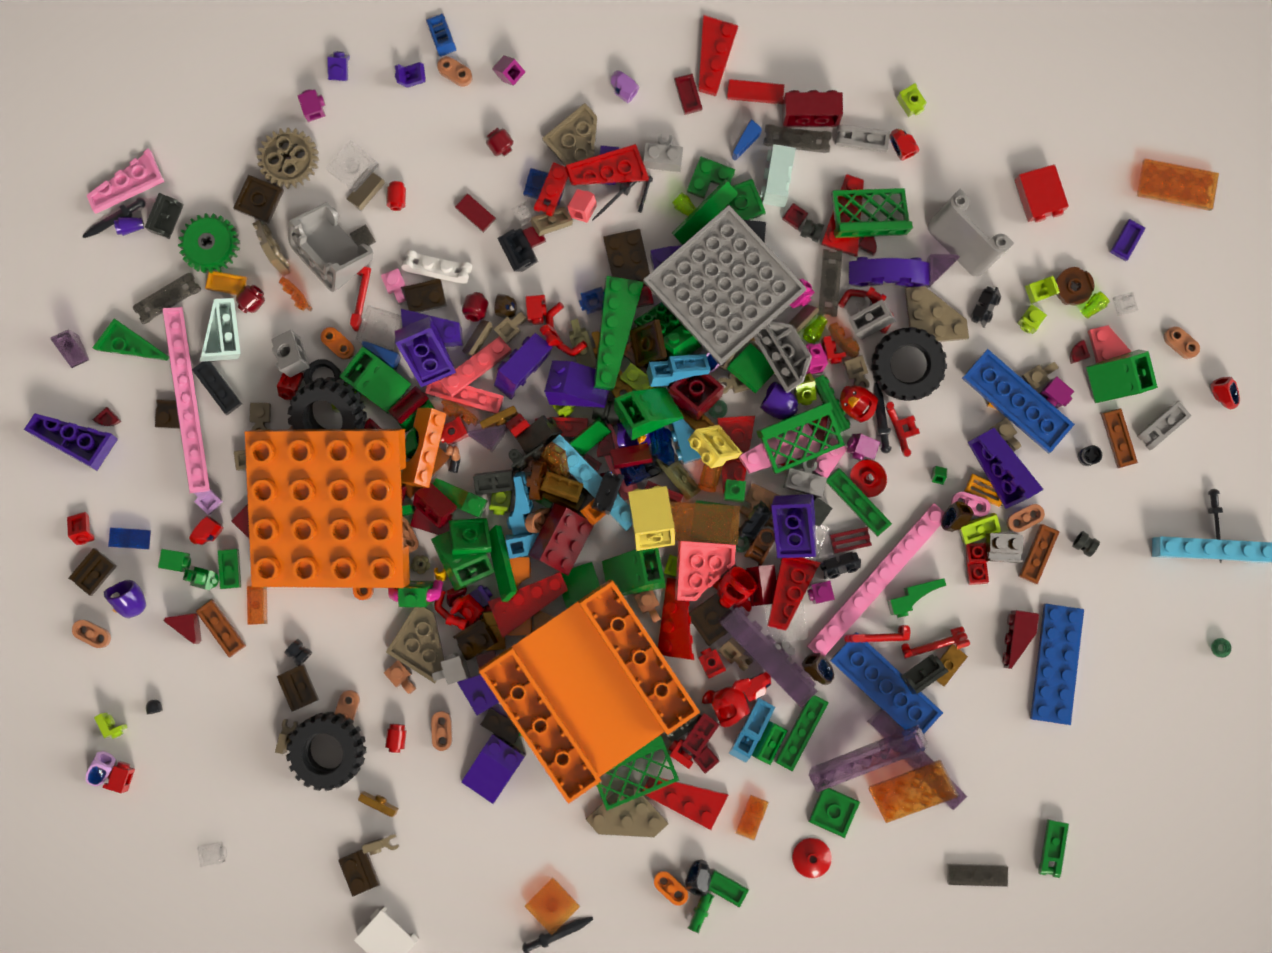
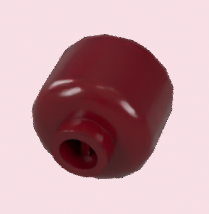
[486,128,514,157]
[236,285,265,313]
[462,292,489,322]

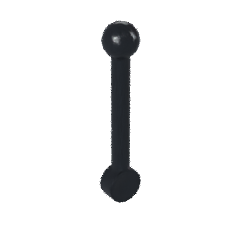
[638,176,653,213]

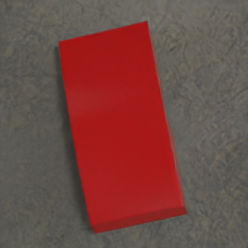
[966,543,989,585]

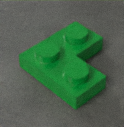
[687,156,735,199]

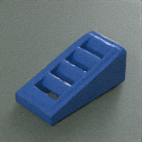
[426,14,457,56]
[732,119,762,160]
[361,341,401,371]

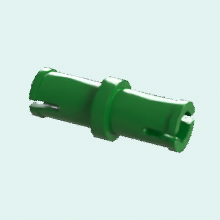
[687,893,715,933]

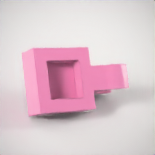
[381,268,406,304]

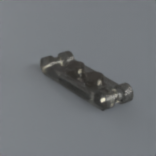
[763,124,832,153]
[817,249,843,317]
[132,273,201,324]

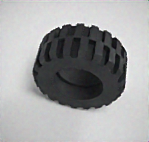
[871,327,947,401]
[287,377,367,429]
[286,712,366,791]

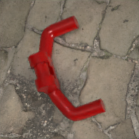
[837,287,894,334]
[540,302,588,356]
[886,402,920,457]
[434,590,491,630]

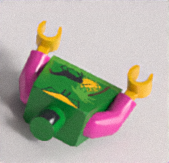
[388,567,447,607]

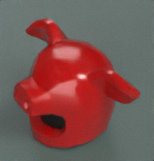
[712,567,757,612]
[702,678,751,727]

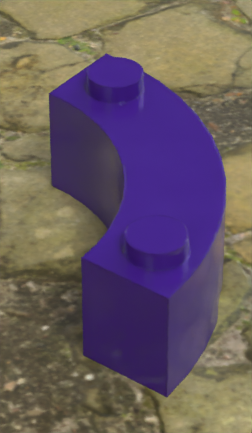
[849,257,929,287]

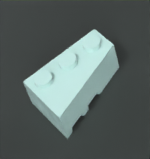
[760,144,796,207]
[199,298,241,362]

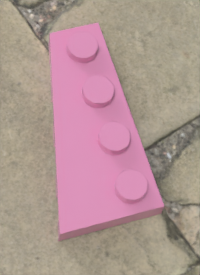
[86,148,164,214]
[739,423,821,473]

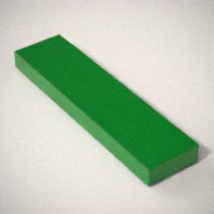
[672,179,739,245]
[826,468,892,537]
[489,525,517,602]
[775,693,829,772]

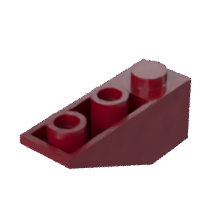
[1002,610,1039,669]

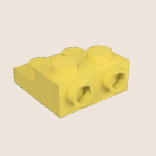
[688,425,742,468]

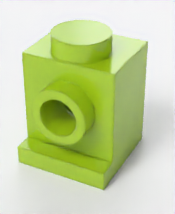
[897,83,927,117]
[794,373,817,405]

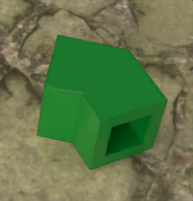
[931,466,947,485]

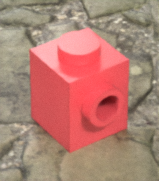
[567,189,597,223]

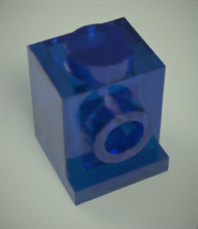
[578,286,604,315]
[619,464,650,487]

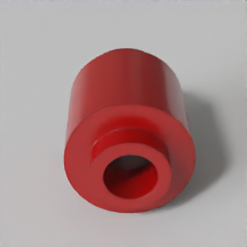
[387,181,406,211]
[385,724,407,753]

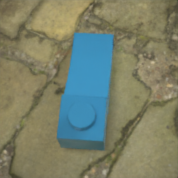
[646,354,710,387]
[507,471,533,535]
[729,698,775,763]

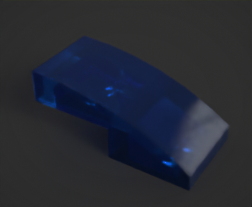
[108,528,151,550]

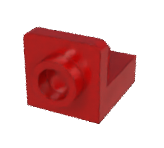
[821,336,846,364]
[277,372,304,400]
[506,413,530,440]
[67,512,95,545]
[450,594,485,625]
[668,739,693,769]

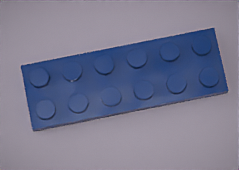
[962,349,1075,454]
[1030,604,1084,725]
[830,632,943,741]

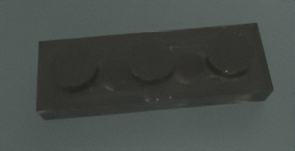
[947,864,1008,887]

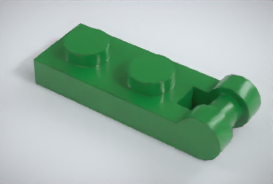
[1038,819,1069,878]

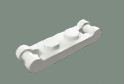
[401,250,472,284]

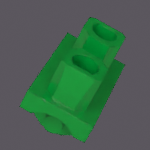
[183,567,219,590]

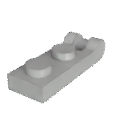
[835,125,890,152]
[1137,402,1192,451]

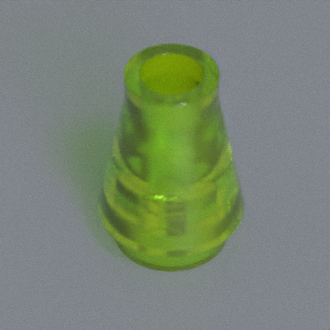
[672,192,696,217]
[1080,291,1110,319]
[802,315,828,344]

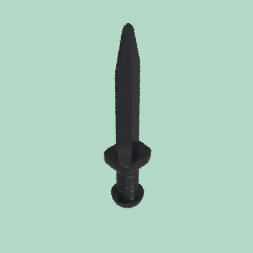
[592,181,640,221]
[83,198,146,238]
[874,382,892,453]
[1208,489,1223,563]
[522,917,593,953]

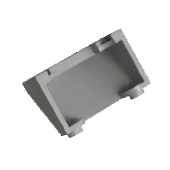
[928,189,1014,276]
[288,202,373,292]

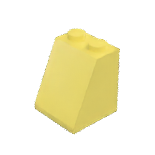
[628,486,675,551]

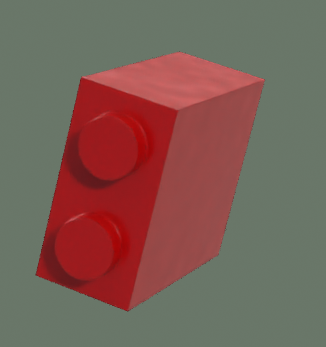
[1014,164,1069,223]

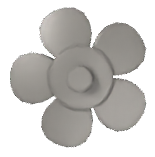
[774,641,795,663]

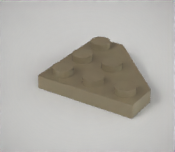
[542,103,597,167]
[252,220,290,276]
[905,286,969,342]
[386,607,445,683]
[586,779,668,837]

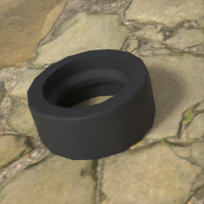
[304,359,342,384]

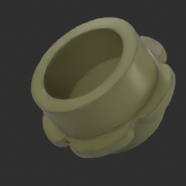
[411,555,430,574]

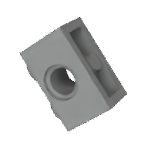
[271,329,310,378]

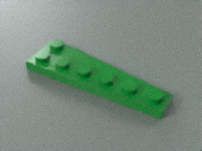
[594,276,643,391]

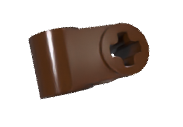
[744,528,775,566]

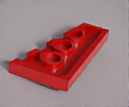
[699,15,739,96]
[565,144,649,185]
[821,174,864,257]
[717,415,756,495]
[767,557,821,631]
[488,572,568,638]
[658,578,694,660]
[642,776,729,830]

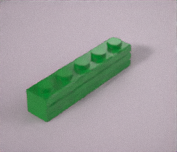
[814,375,851,433]

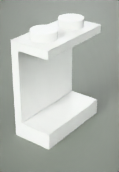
[354,906,419,953]

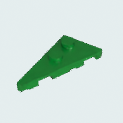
[92,318,169,361]

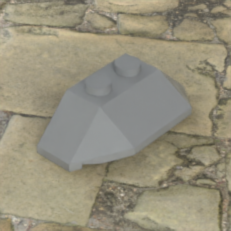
[754,321,812,393]

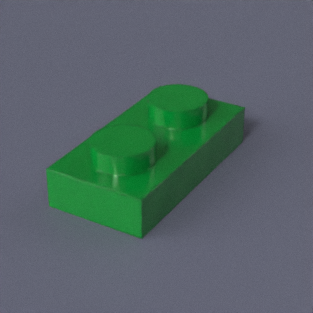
[218,549,241,589]

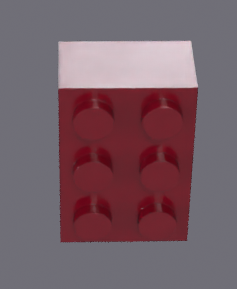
[782,90,843,128]
[528,504,594,576]

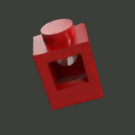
[526,295,547,325]
[441,417,470,445]
[698,647,726,679]
[102,761,135,794]

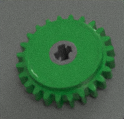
[178,213,240,274]

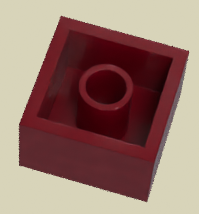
[669,374,724,422]

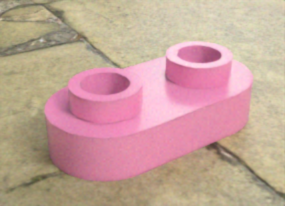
[951,492,990,517]

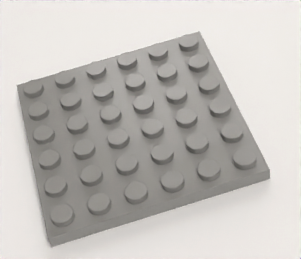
[643,205,807,366]

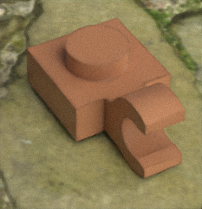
[634,590,661,623]
[384,660,416,694]

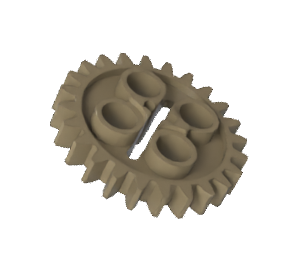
[257,127,319,189]

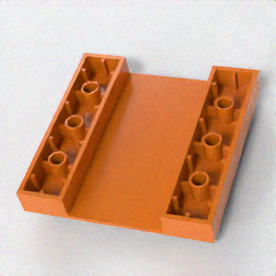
[245,429,410,588]
[478,579,700,804]

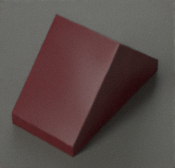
[163,614,202,644]

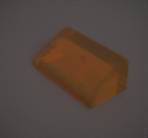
[247,586,268,625]

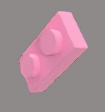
[811,437,847,478]

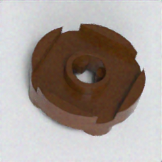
[1055,267,1095,306]
[527,461,547,500]

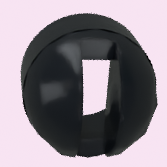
[146,700,163,715]

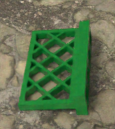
[831,188,913,238]
[756,402,845,474]
[597,736,679,811]

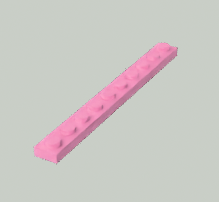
[162,307,210,493]
[807,503,945,656]

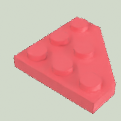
[675,541,736,601]

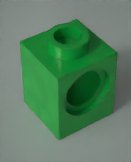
[723,479,746,503]
[158,549,191,572]

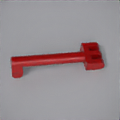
[350,266,371,332]
[844,625,911,642]
[901,626,970,659]

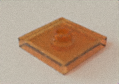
[525,877,580,935]

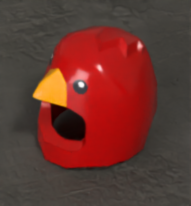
[840,385,878,423]

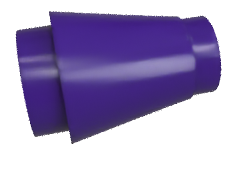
[114,217,144,236]

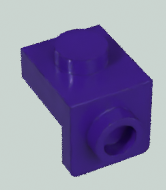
[328,51,350,81]
[395,62,426,88]

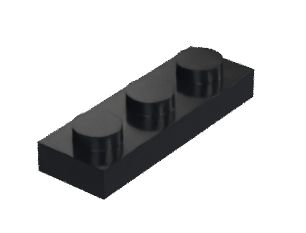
[192,361,242,415]

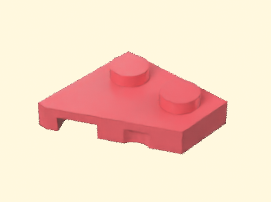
[1088,325,1131,363]

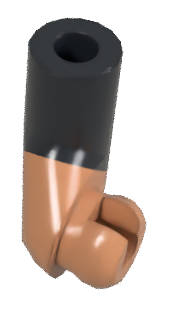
[446,445,461,473]

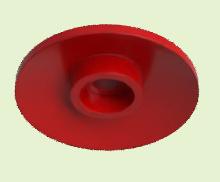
[850,459,887,497]
[792,838,832,878]

